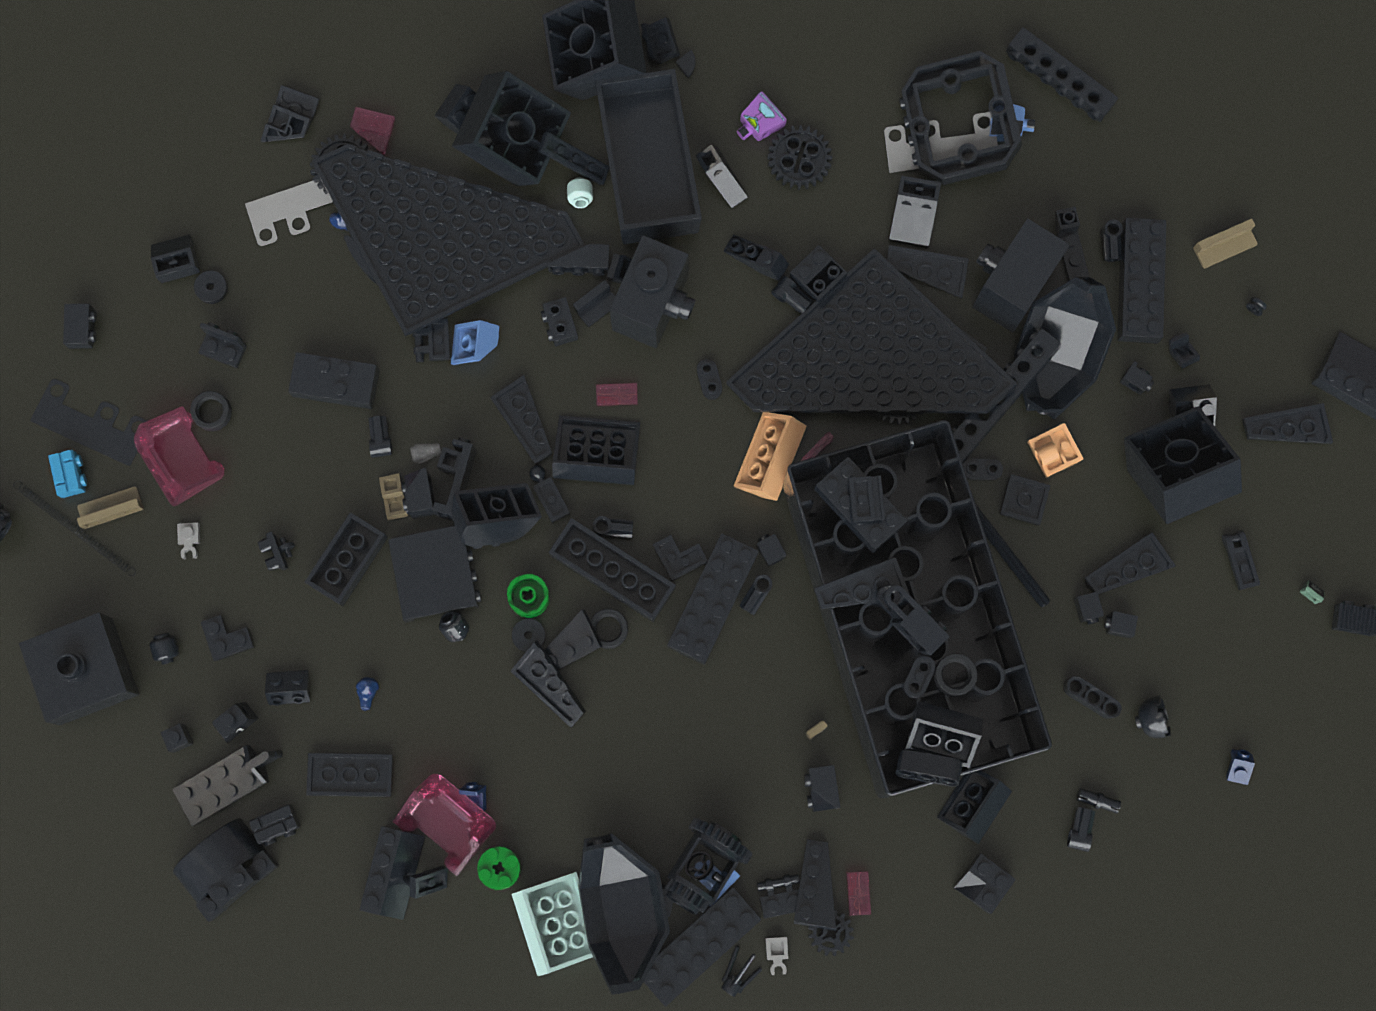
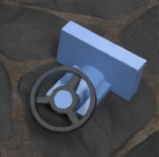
[685,851,740,907]

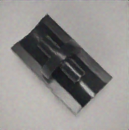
[258,531,295,571]

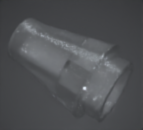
[410,443,441,464]

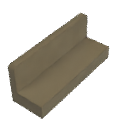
[1193,219,1258,269]
[77,487,144,529]

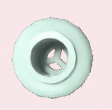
[567,177,593,208]

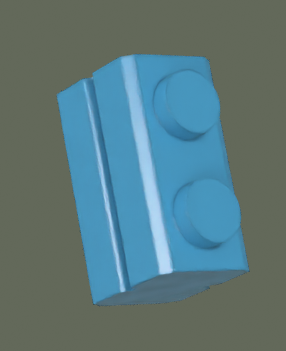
[48,450,87,498]

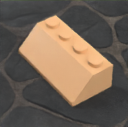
[734,412,807,501]

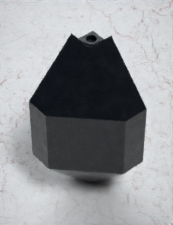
[1014,277,1116,420]
[578,833,670,995]

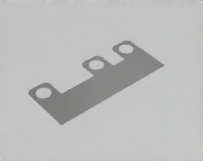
[884,112,998,173]
[245,181,332,246]

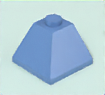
[451,320,499,365]

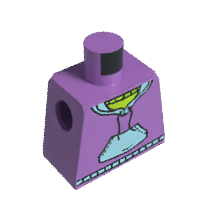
[736,92,786,141]

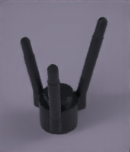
[721,946,762,997]

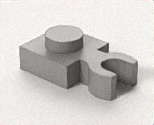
[177,522,200,559]
[765,937,788,975]

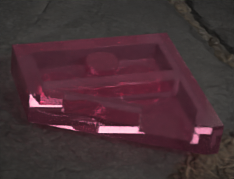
[350,107,395,155]

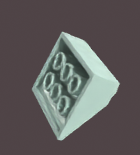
[512,872,593,976]

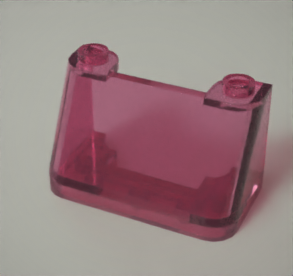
[134,406,224,506]
[393,774,496,876]

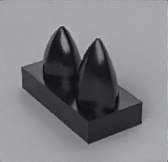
[403,866,448,899]

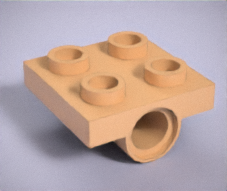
[1027,423,1084,478]

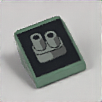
[1300,580,1325,604]

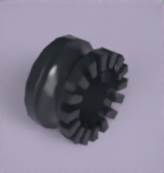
[1246,297,1267,316]

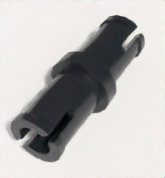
[1076,788,1121,814]

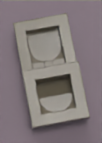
[379,473,408,521]

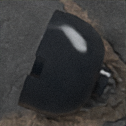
[1135,695,1171,739]

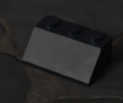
[905,701,983,768]
[937,770,1012,844]

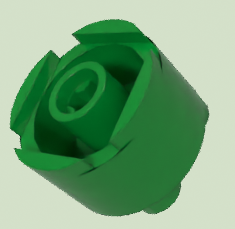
[507,574,550,618]
[477,847,522,890]

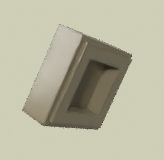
[806,721,828,740]

